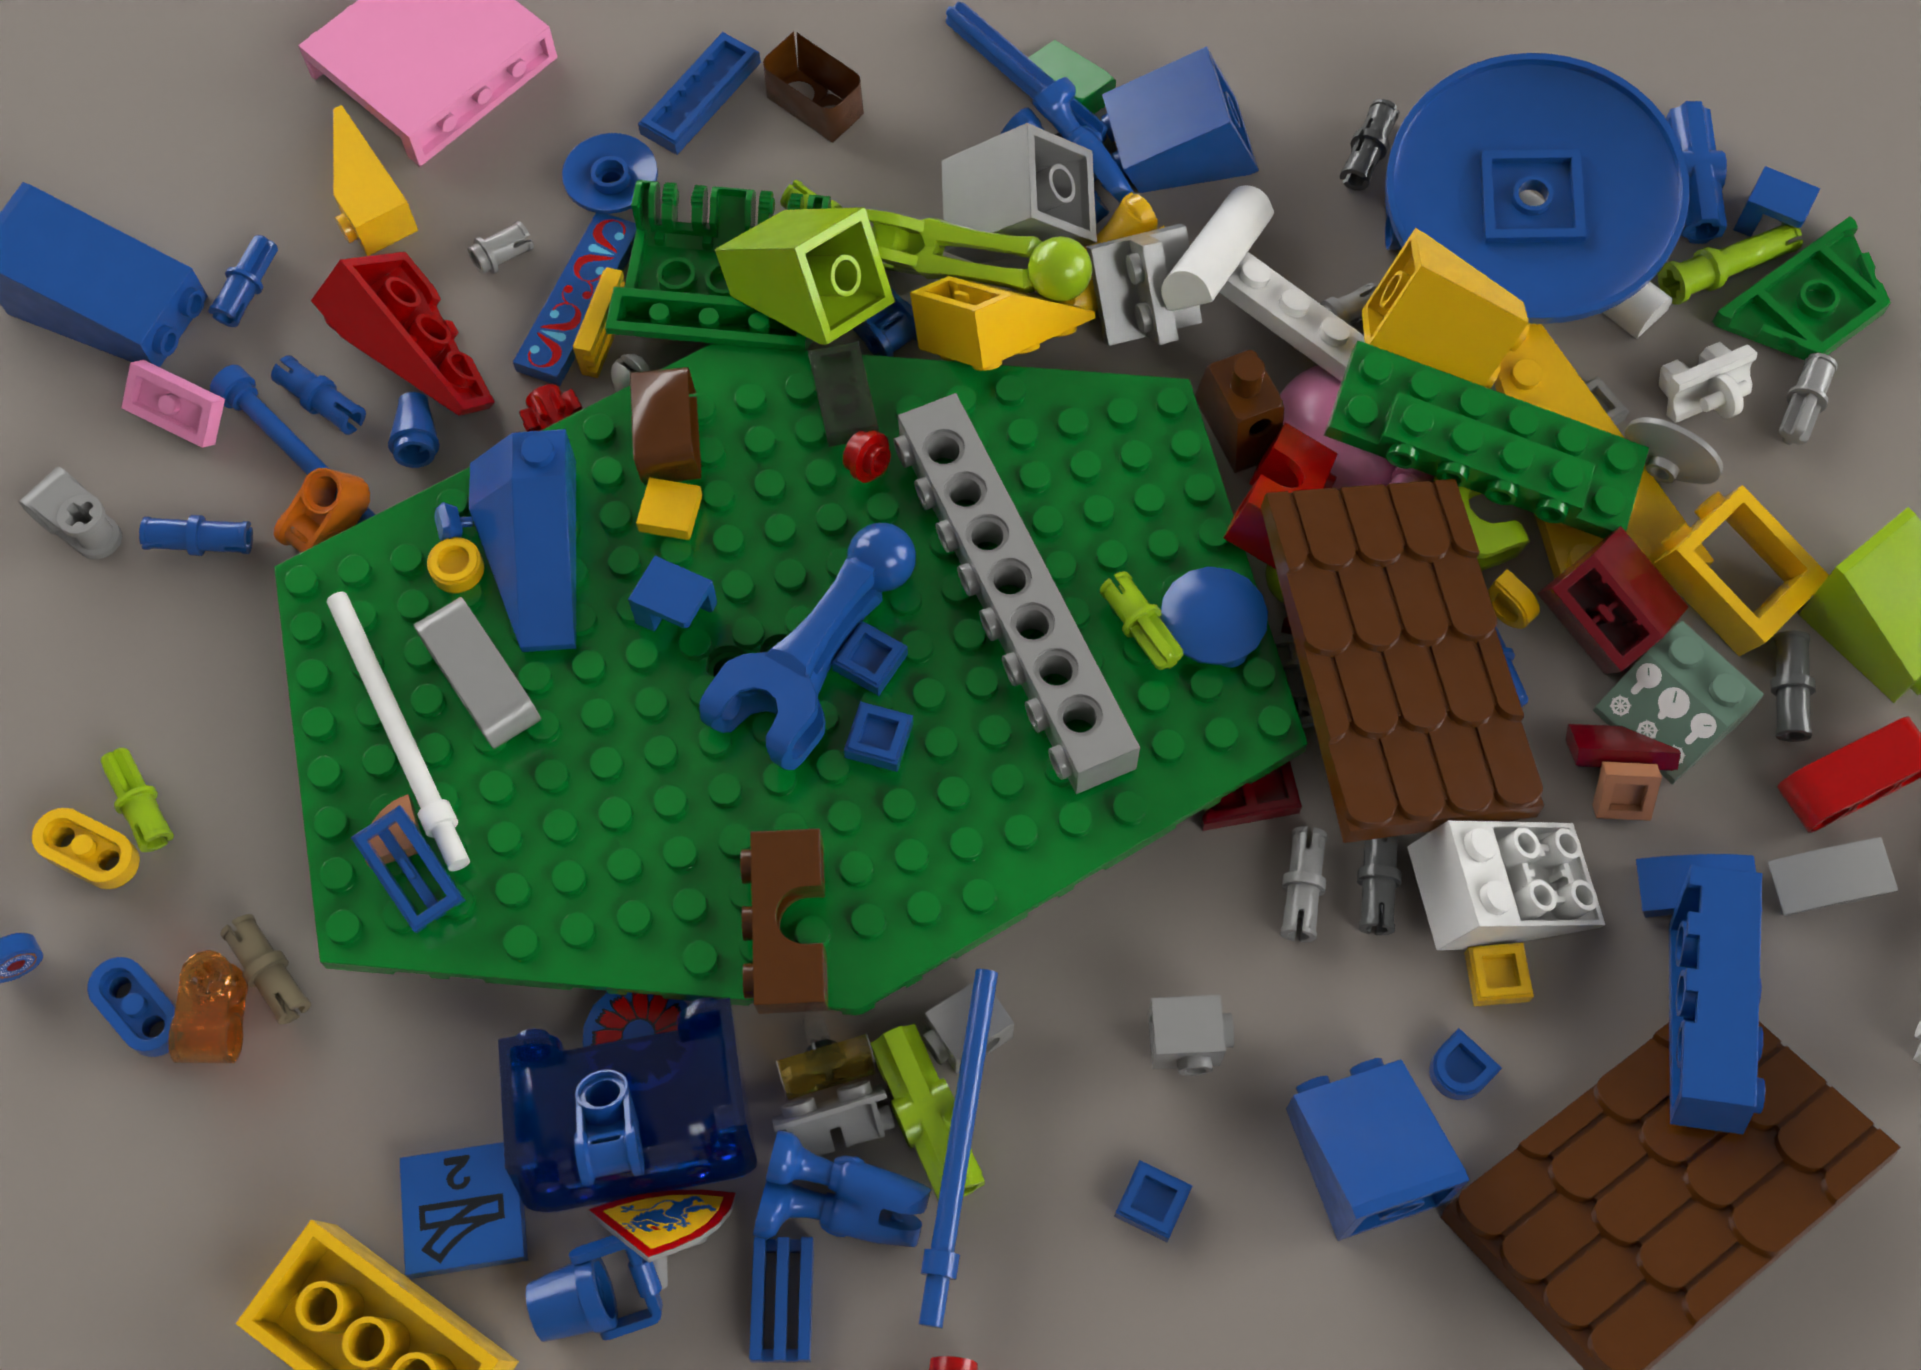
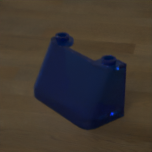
[498,997,757,1213]

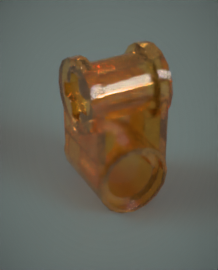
[168,950,249,1063]

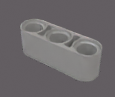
[413,597,541,749]

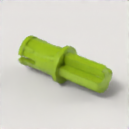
[1100,571,1183,670]
[100,748,174,852]

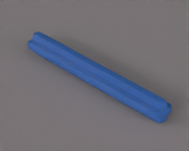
[945,1,1108,143]

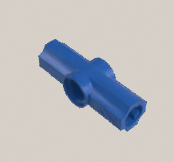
[1666,101,1727,244]

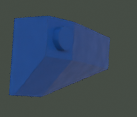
[469,429,576,652]

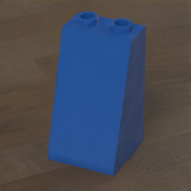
[0,182,208,367]

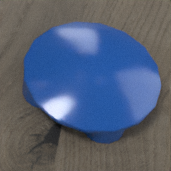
[1160,567,1268,668]

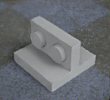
[1086,224,1202,346]

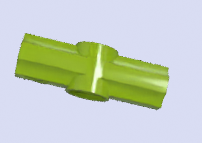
[870,1024,985,1201]

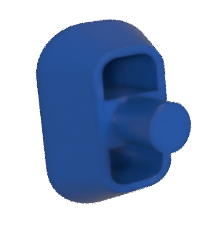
[435,502,473,541]

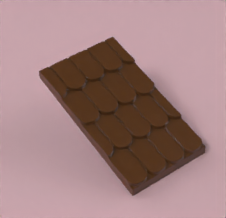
[1261,479,1544,843]
[1440,1021,1901,1370]

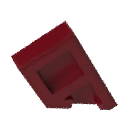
[1565,724,1681,771]
[1201,761,1302,831]

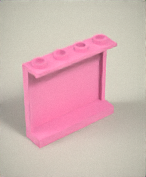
[298,0,558,167]

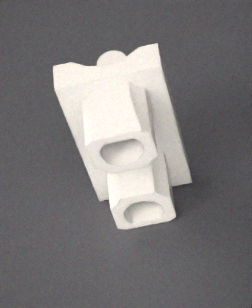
[1659,342,1757,423]

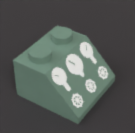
[1593,621,1764,785]

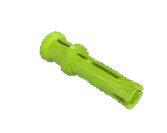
[1658,223,1803,305]

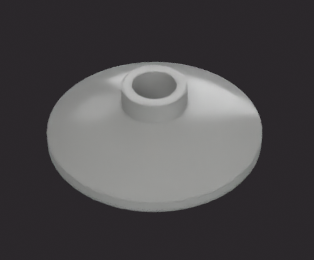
[1624,417,1723,485]

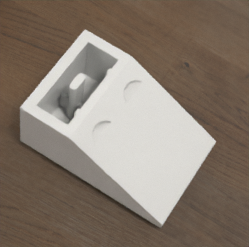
[1407,820,1605,950]

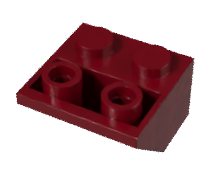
[1537,526,1689,674]

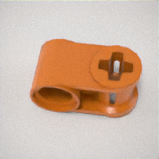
[273,468,370,553]

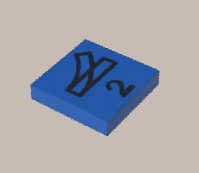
[399,1140,528,1279]

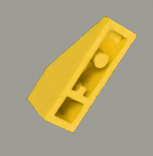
[333,105,419,256]

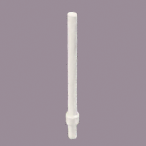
[327,592,470,871]

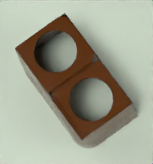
[763,31,864,143]
[630,367,702,486]

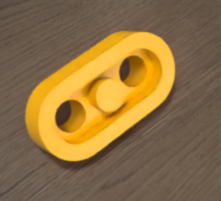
[32,808,140,889]

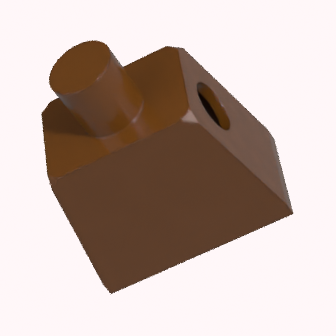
[1195,350,1285,473]

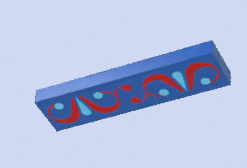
[513,213,636,386]

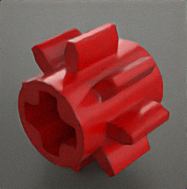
[519,384,583,432]

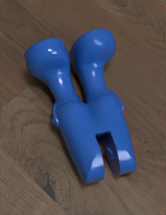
[1001,77,1134,224]
[753,1130,931,1247]

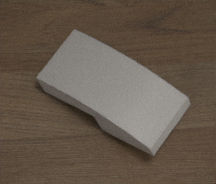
[1768,837,1898,917]

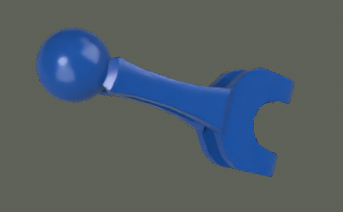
[699,523,916,770]

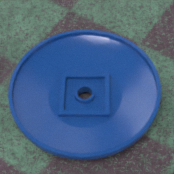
[1385,53,1689,324]

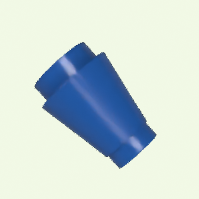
[388,392,440,468]

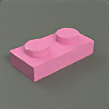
[121,360,225,448]

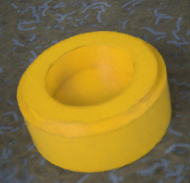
[427,537,484,593]

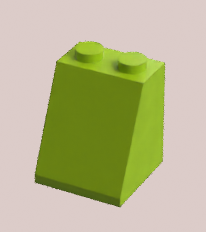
[715,207,895,345]
[1799,507,1921,703]

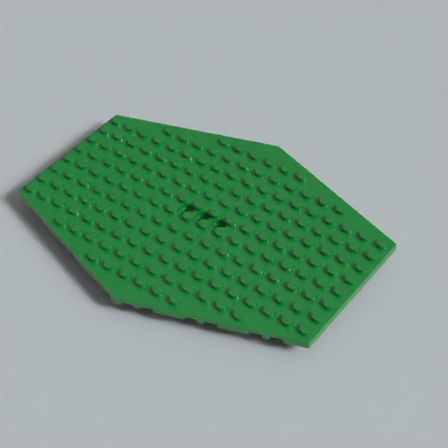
[274,344,1308,1016]

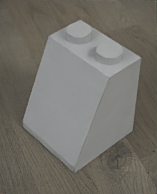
[941,123,1097,263]

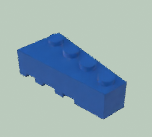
[1668,865,1765,1134]

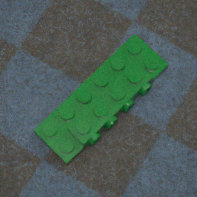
[1324,341,1649,539]

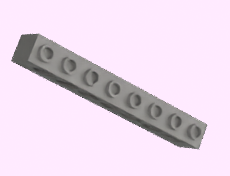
[893,393,1140,794]

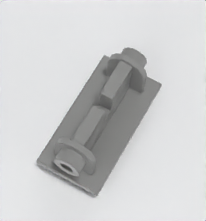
[772,1080,895,1156]

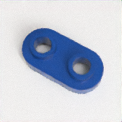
[87,957,185,1057]

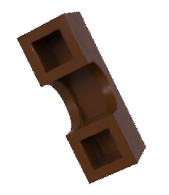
[740,828,829,1014]

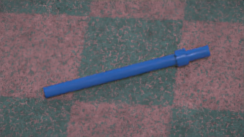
[919,969,998,1329]

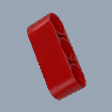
[1777,716,1921,833]

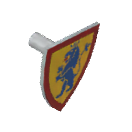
[588,1189,736,1289]

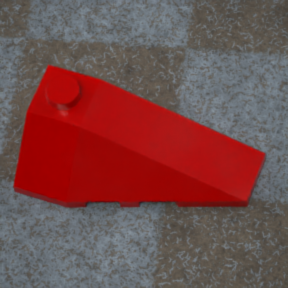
[311,252,495,416]

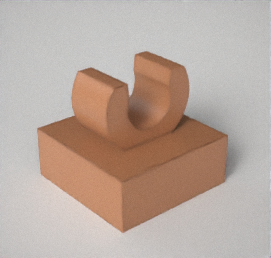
[1592,762,1662,821]

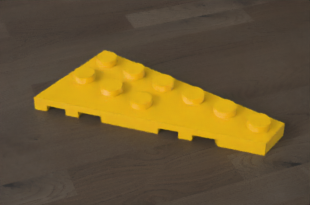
[1494,323,1714,579]

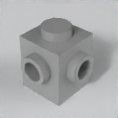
[1147,995,1234,1076]

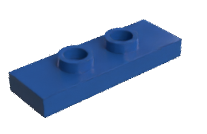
[638,32,761,155]

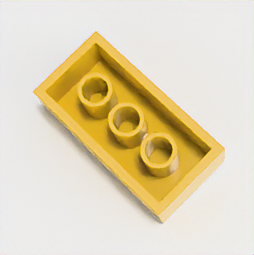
[235,1219,519,1370]

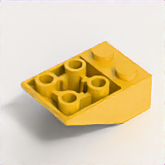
[910,276,1096,371]

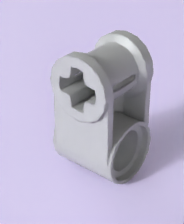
[19,466,122,559]

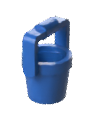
[525,1235,663,1342]

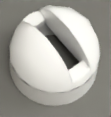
[611,354,650,392]

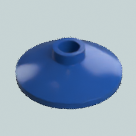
[562,133,658,214]

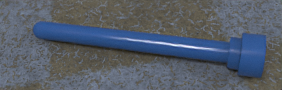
[210,365,376,524]

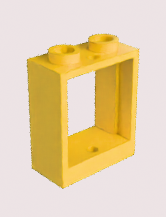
[1653,485,1829,657]

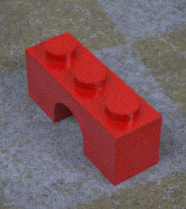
[1223,422,1338,569]

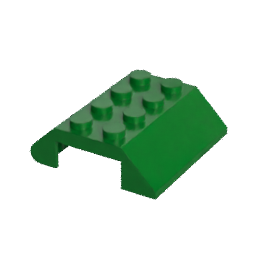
[605,180,831,352]

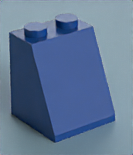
[1101,46,1259,193]
[1286,1058,1470,1241]

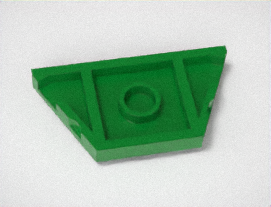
[1712,216,1891,361]

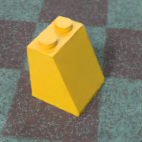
[1362,228,1529,389]

